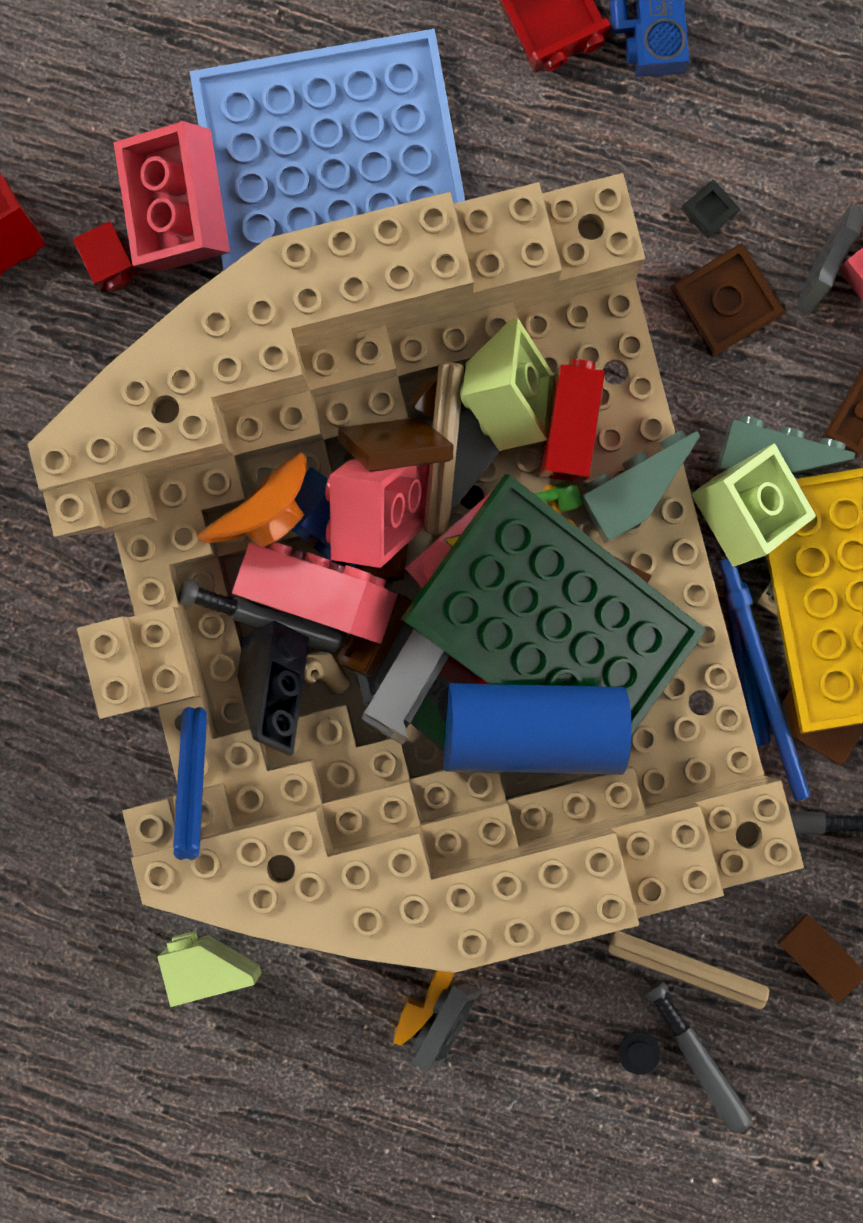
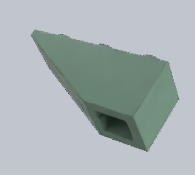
[715,416,855,475]
[581,430,700,543]

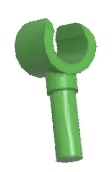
[534,481,583,511]

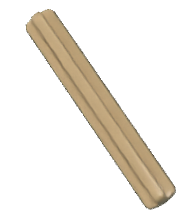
[423,362,464,535]
[608,931,769,1010]

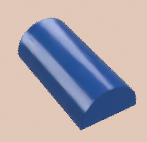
[443,683,632,775]

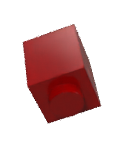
[73,221,138,292]

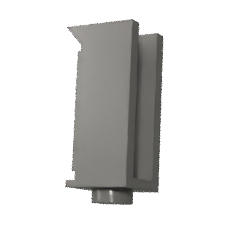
[361,629,449,745]

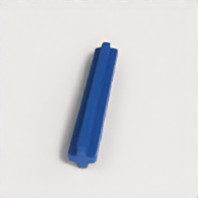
[724,582,771,746]
[173,707,207,860]

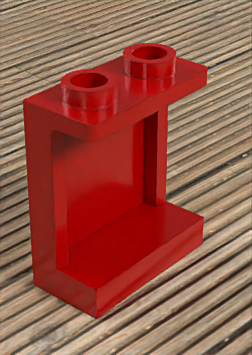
[499,0,611,73]

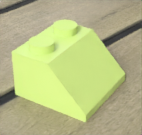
[460,318,554,451]
[691,443,816,567]
[157,931,262,1007]

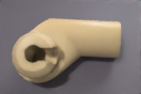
[304,651,351,694]

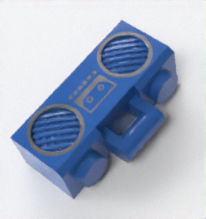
[610,0,689,77]

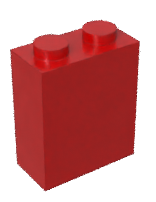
[539,359,605,483]

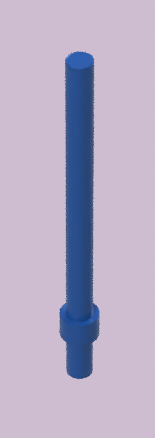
[717,558,811,801]

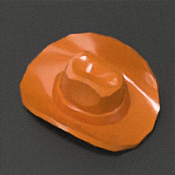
[196,452,307,548]

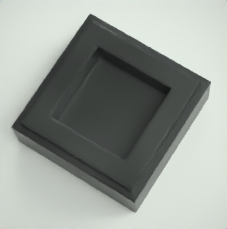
[681,179,741,239]

